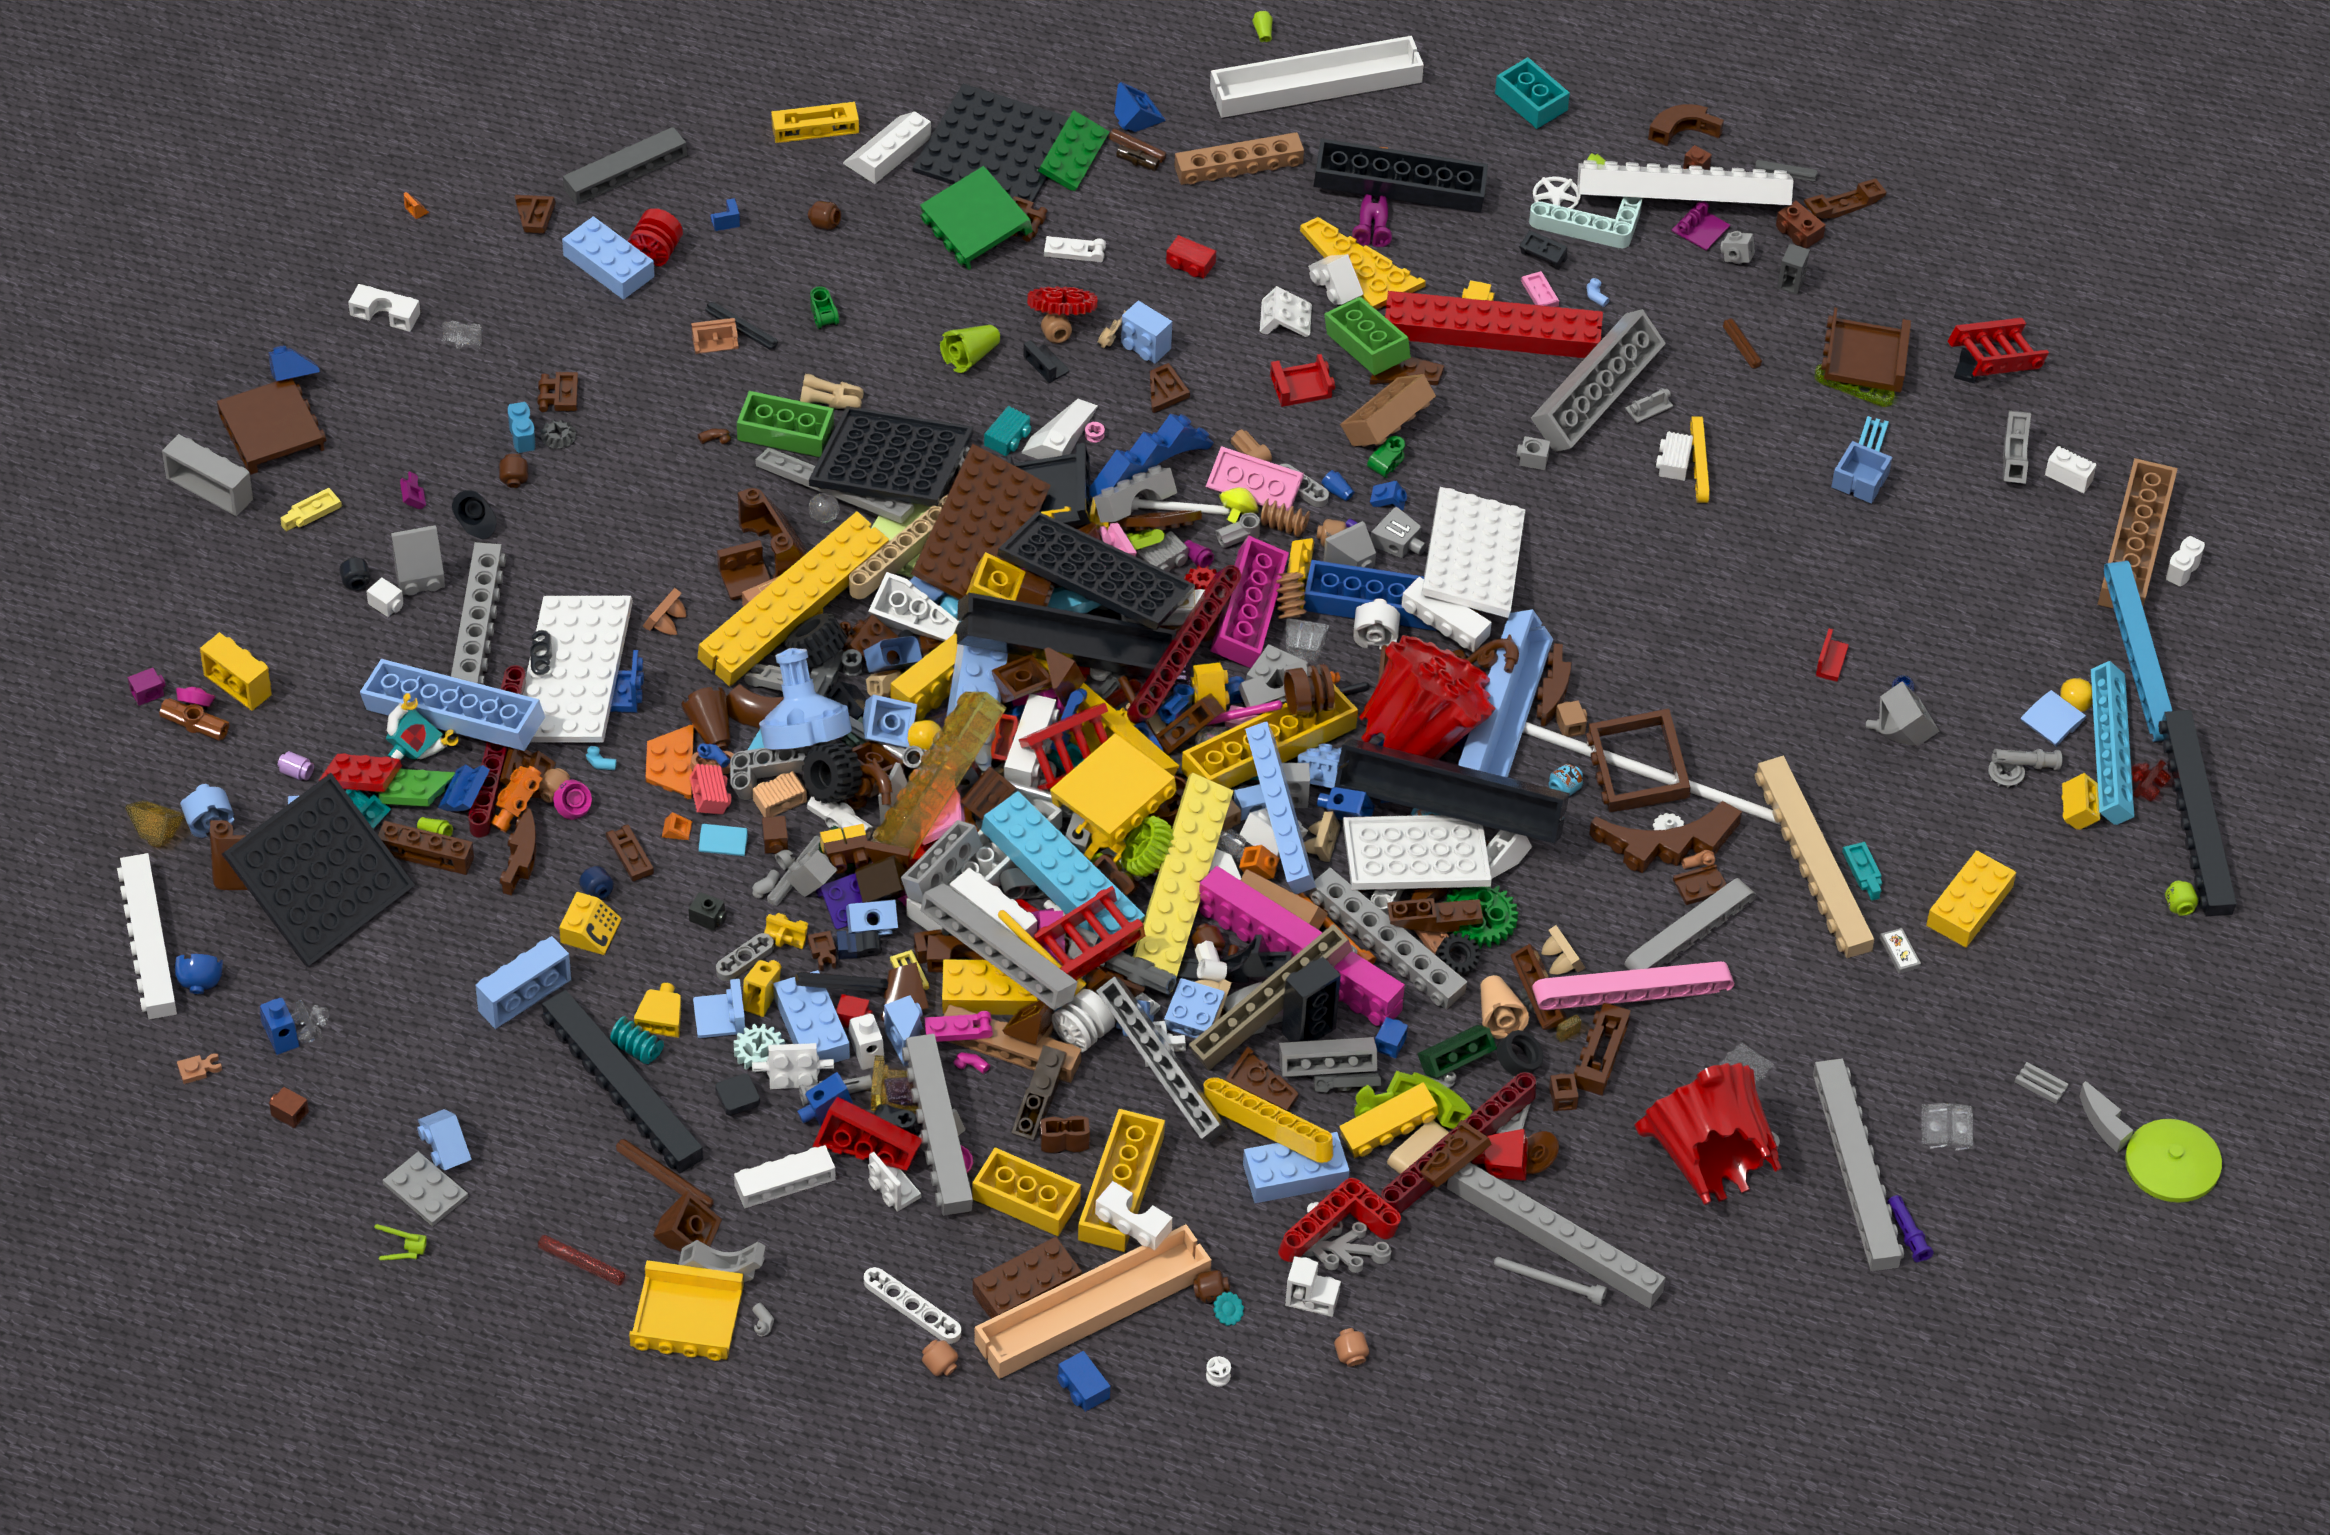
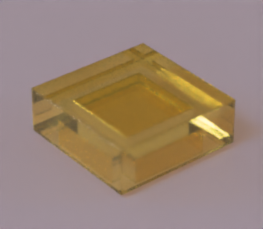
[1556,1015,1582,1043]

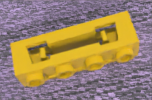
[771,102,859,143]

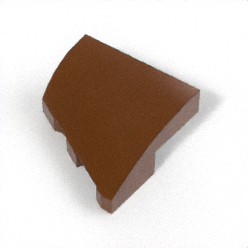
[881,962,929,1021]

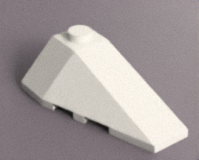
[869,572,960,641]

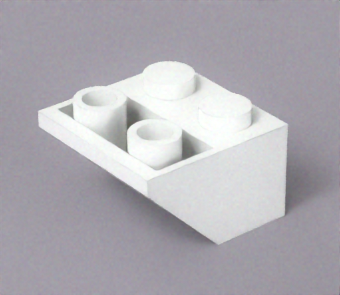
[1239,808,1308,859]

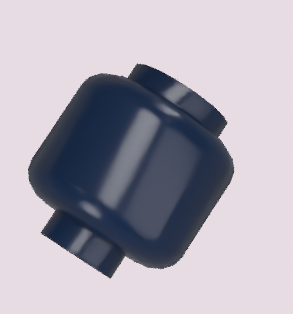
[579,866,614,900]

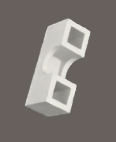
[348,284,420,332]
[1095,1181,1173,1250]

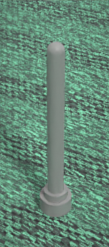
[1494,1257,1607,1306]

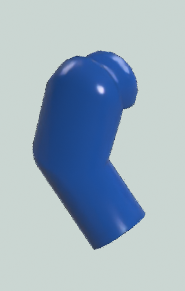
[697,743,731,768]

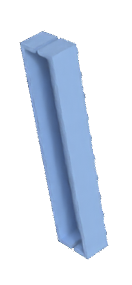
[1458,609,1553,777]

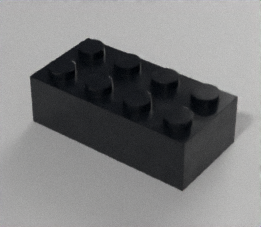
[1281,956,1341,1042]

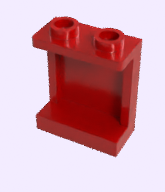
[1270,354,1335,407]

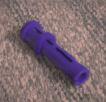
[1887,1195,1934,1263]

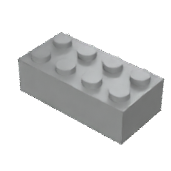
[162,434,253,516]

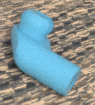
[586,746,616,771]

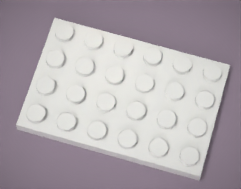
[1343,815,1491,890]

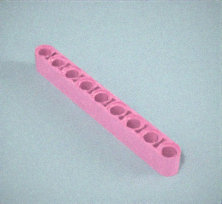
[1532,962,1734,1010]

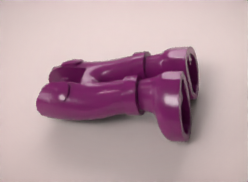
[1352,194,1392,247]

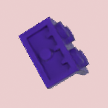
[816,874,876,929]

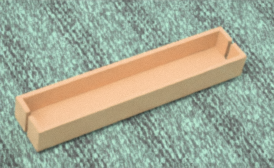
[975,1224,1211,1379]

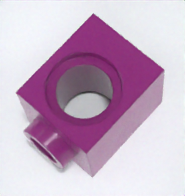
[128,668,166,706]

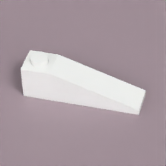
[1022,399,1098,459]

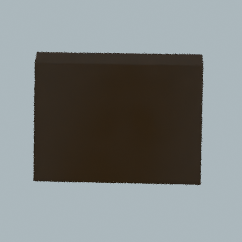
[855,855,907,903]

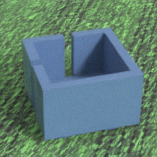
[1831,441,1892,504]

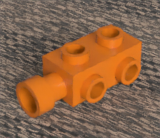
[491,766,543,833]

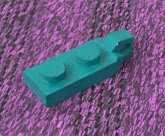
[1842,842,1882,901]

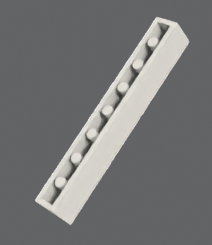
[117,853,177,1019]

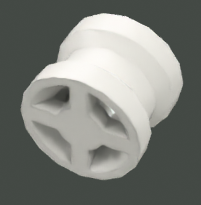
[1206,1356,1231,1387]

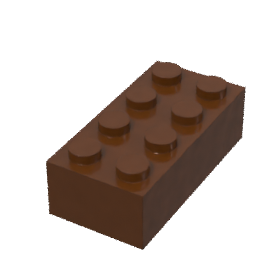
[973,1237,1082,1319]

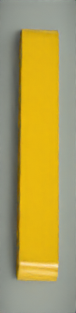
[1204,1078,1333,1163]

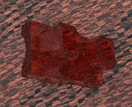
[2131,759,2171,802]

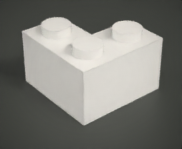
[1308,254,1363,305]
[1285,1257,1341,1317]

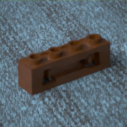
[378,821,474,875]
[1574,1003,1631,1096]

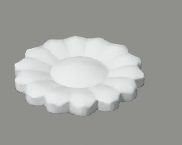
[1653,813,1684,830]

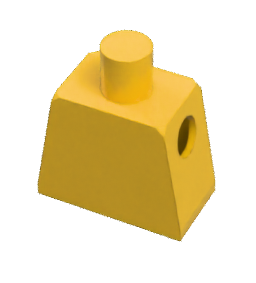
[742,960,782,1017]
[634,983,681,1038]

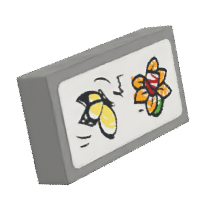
[1880,928,1921,974]

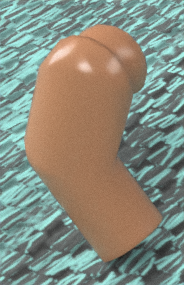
[1681,850,1716,869]

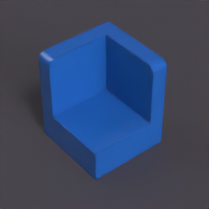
[710,198,740,231]

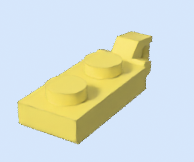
[281,488,342,531]

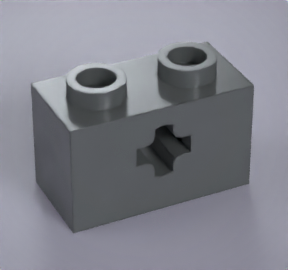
[1777,244,1810,295]

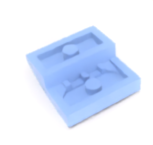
[2021,690,2086,746]

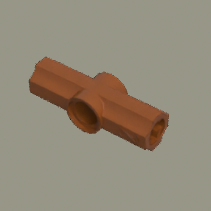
[159,698,230,741]

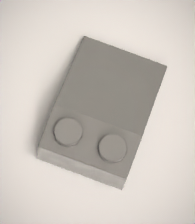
[391,525,445,595]

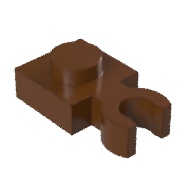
[807,931,836,971]

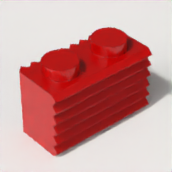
[1166,235,1216,279]

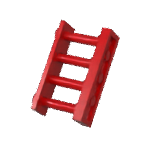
[1947,318,2049,377]
[1018,703,1108,792]
[1034,886,1146,980]

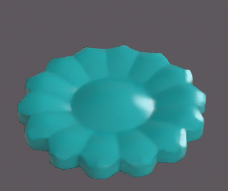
[1213,1292,1244,1326]

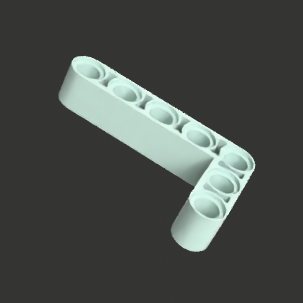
[1529,197,1642,248]

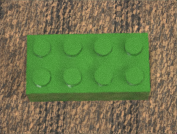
[1324,296,1411,375]
[737,391,834,457]

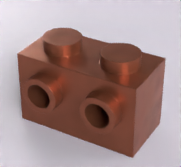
[1776,201,1826,249]

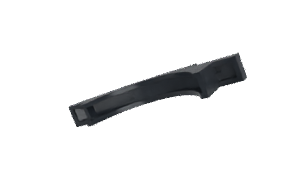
[1105,935,1294,983]

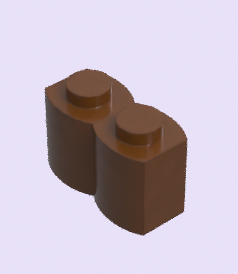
[1093,854,1140,898]
[1040,1116,1090,1153]

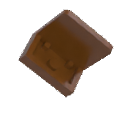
[842,614,899,672]

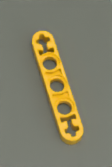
[1690,416,1709,503]

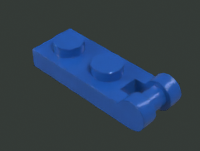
[1050,688,1087,751]

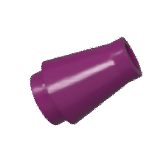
[1184,540,1214,568]

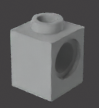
[1516,436,1550,470]

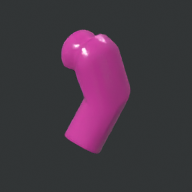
[954,1052,990,1074]

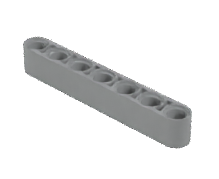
[1624,878,1756,970]

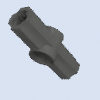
[810,649,845,697]
[1106,952,1177,994]

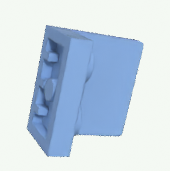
[1298,744,1349,788]
[1164,978,1225,1039]
[693,979,745,1038]

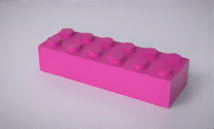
[1210,535,1289,668]

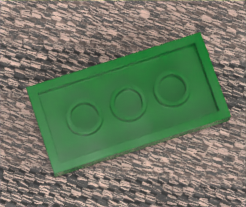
[1038,110,1110,191]

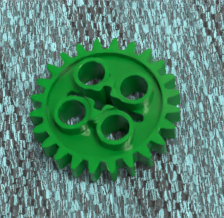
[1447,886,1518,949]

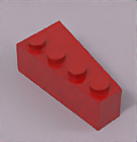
[812,1097,922,1171]

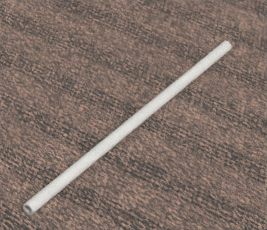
[1522,722,1780,825]

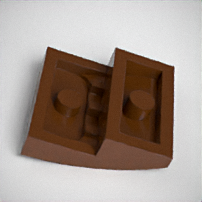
[500,747,556,799]

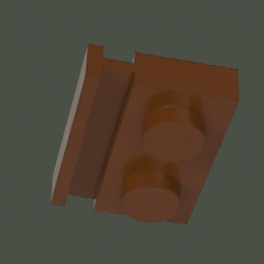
[960,766,1016,821]
[1673,864,1727,905]

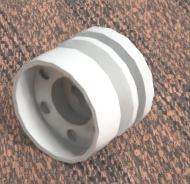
[1052,989,1115,1052]

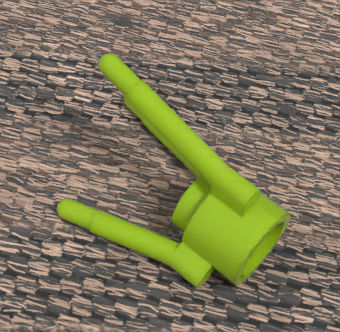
[374,1224,427,1260]

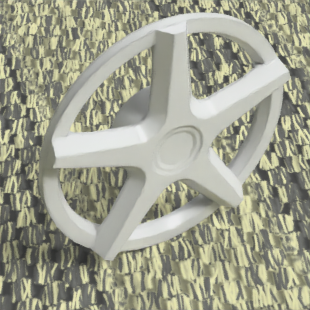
[1533,177,1580,209]

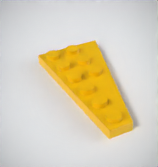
[1300,217,1426,310]

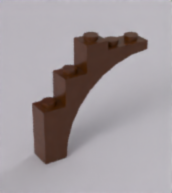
[1589,800,1742,873]

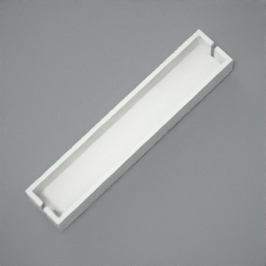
[1210,36,1424,118]
[1577,160,1793,205]

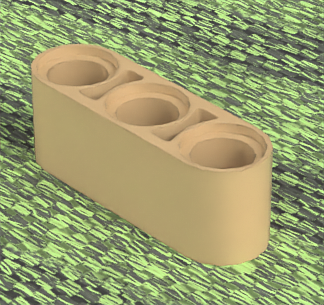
[1387,1120,1449,1174]

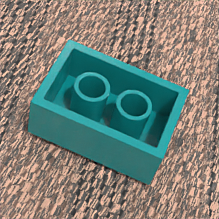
[1495,57,1570,129]

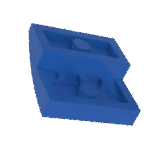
[438,765,490,811]

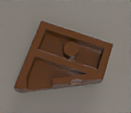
[515,195,556,233]

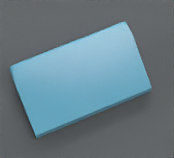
[699,824,748,856]

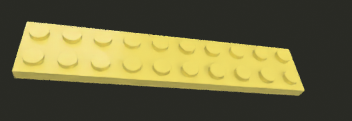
[1133,772,1233,993]

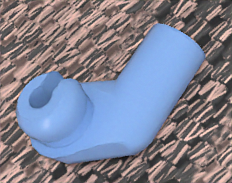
[1586,278,1609,307]

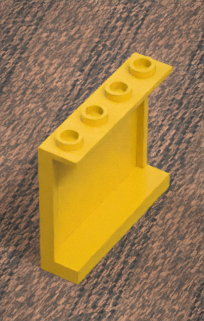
[1050,733,1176,848]
[629,1260,744,1361]

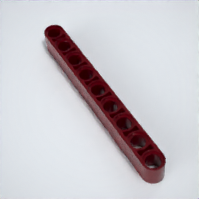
[1127,565,1241,724]
[469,665,526,838]
[1381,1072,1536,1214]

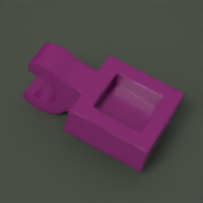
[400,471,426,509]

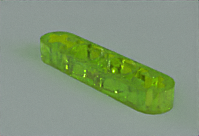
[1814,364,1895,407]

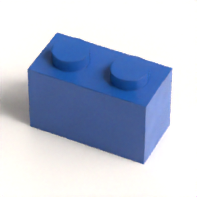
[1057,1351,1110,1411]

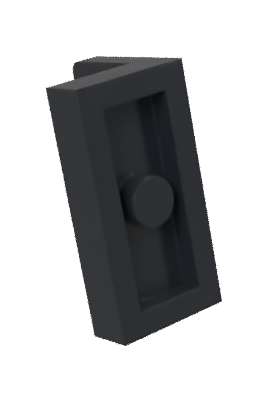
[1023,340,1069,383]
[827,681,867,720]

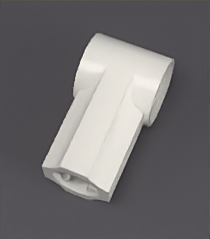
[1195,941,1227,982]

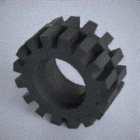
[1435,933,1480,977]

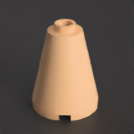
[1480,975,1529,1039]

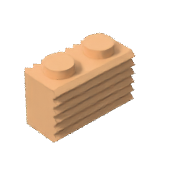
[753,771,807,817]

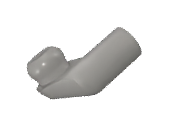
[752,1303,774,1336]

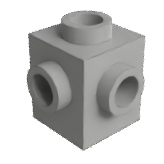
[1721,231,1755,264]

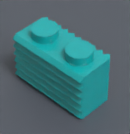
[984,406,1031,456]

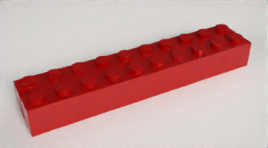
[1385,291,1603,358]

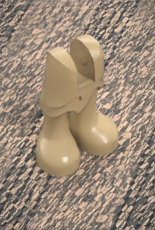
[800,374,864,409]

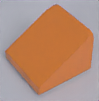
[404,192,429,219]
[662,812,692,840]

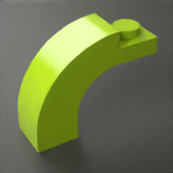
[1387,1071,1473,1129]

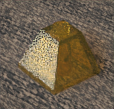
[125,800,185,847]

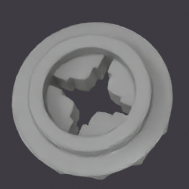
[1988,762,2025,789]

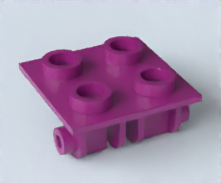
[1672,201,1731,251]

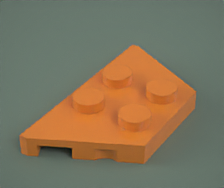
[646,725,694,799]

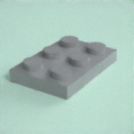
[383,1151,468,1227]

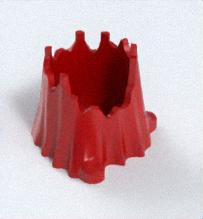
[1359,635,1496,760]
[1634,1063,1782,1205]

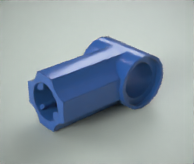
[1158,684,1194,724]

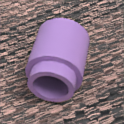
[278,751,314,781]

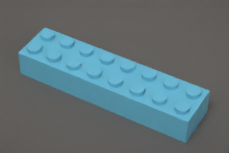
[981,791,1145,944]

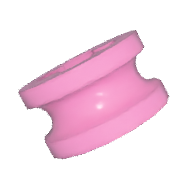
[1085,422,1105,443]

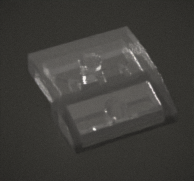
[1922,1103,1973,1151]

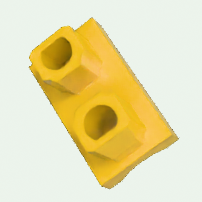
[764,913,808,949]

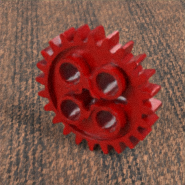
[1027,286,1098,315]

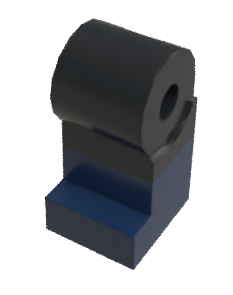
[837,931,881,959]

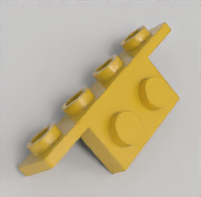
[1281,538,1314,609]

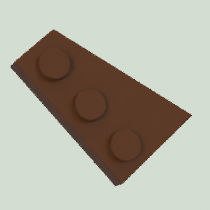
[1369,357,1444,385]
[1225,1047,1298,1112]

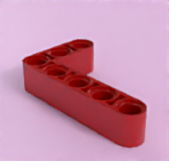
[1278,1178,1401,1262]

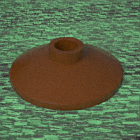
[1527,1131,1559,1174]

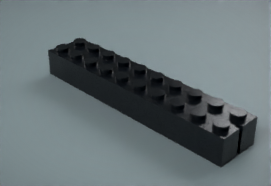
[957,593,1176,681]
[1334,738,1570,844]

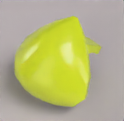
[1219,487,1258,523]

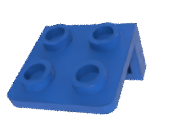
[610,650,644,712]

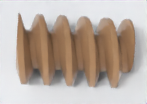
[1261,498,1310,537]
[1276,572,1306,619]

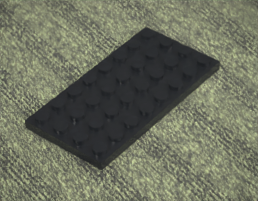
[997,511,1195,630]

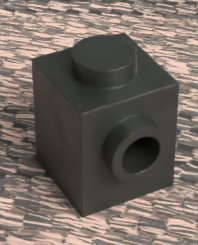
[689,892,727,931]

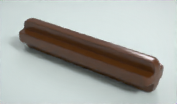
[1109,129,1166,163]
[1723,318,1762,369]

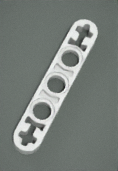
[864,1267,961,1344]

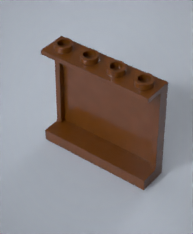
[1821,307,1911,392]
[217,378,326,475]

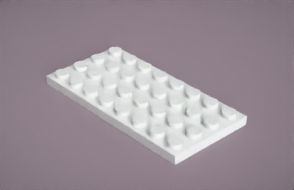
[1421,487,1525,618]
[523,596,633,742]

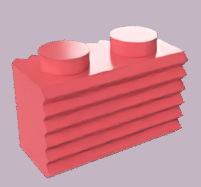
[689,764,731,814]

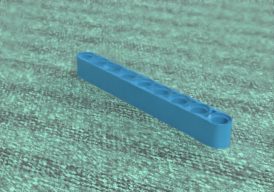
[2104,561,2172,742]

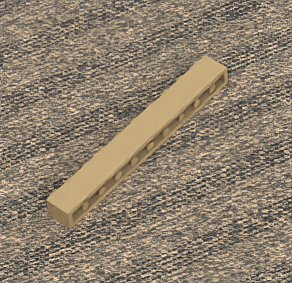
[1755,755,1874,958]

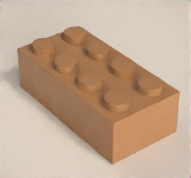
[1340,374,1436,447]

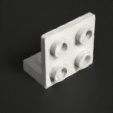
[1260,286,1312,337]
[868,1152,921,1212]

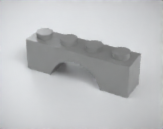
[1094,465,1177,522]

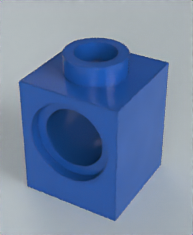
[1375,1017,1408,1058]

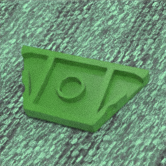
[375,768,455,806]

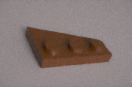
[1420,1120,1492,1188]

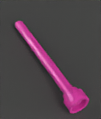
[1206,701,1283,726]

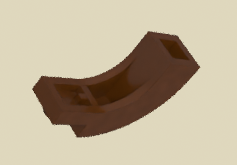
[1648,104,1724,146]

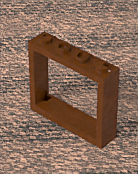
[1585,709,1691,812]

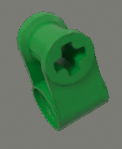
[810,287,839,329]
[1367,436,1405,478]

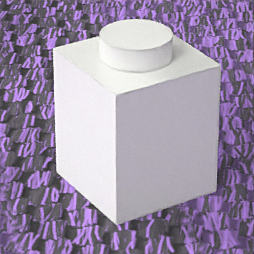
[367,578,403,617]

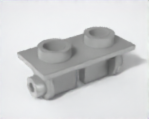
[1625,388,1673,423]

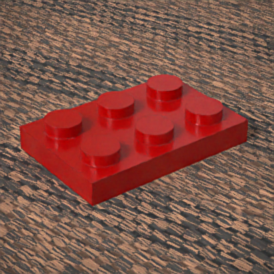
[319,753,402,792]

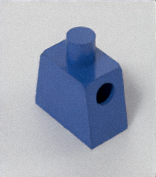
[1317,787,1375,820]
[260,998,299,1055]
[797,1072,853,1127]

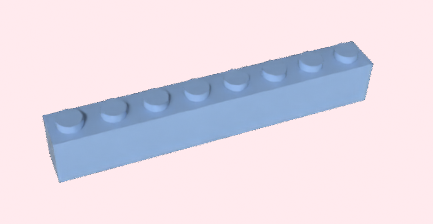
[1245,721,1316,894]

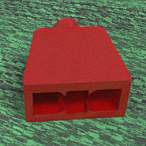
[1472,1129,1528,1180]

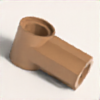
[1231,429,1272,462]

